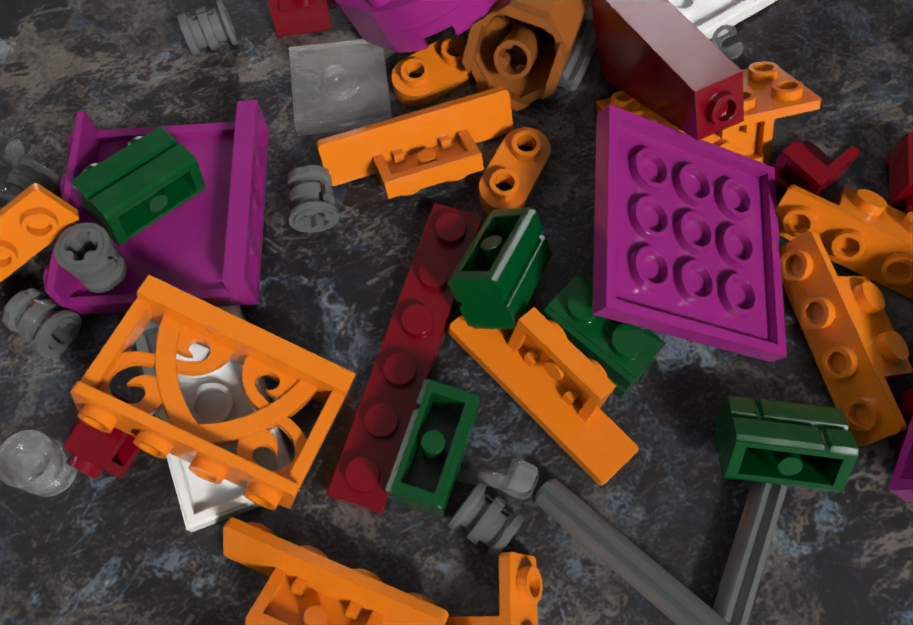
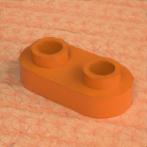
[391,35,474,107]
[479,127,551,214]

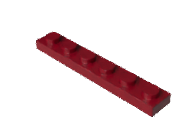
[327,203,483,515]

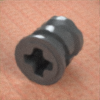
[177,0,238,56]
[0,158,61,208]
[287,165,340,233]
[54,222,127,293]
[2,288,82,358]
[447,480,525,559]

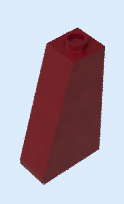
[591,0,744,141]

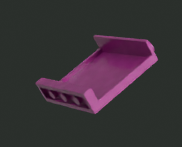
[43,100,269,315]

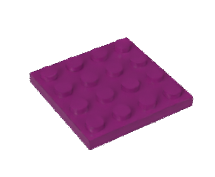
[592,104,787,362]

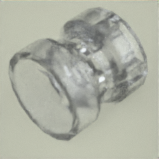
[0,430,78,497]

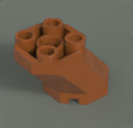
[462,0,591,111]

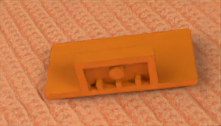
[596,61,821,165]

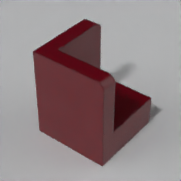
[772,140,861,196]

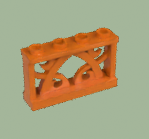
[70,275,356,510]

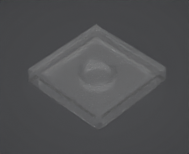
[289,39,392,136]

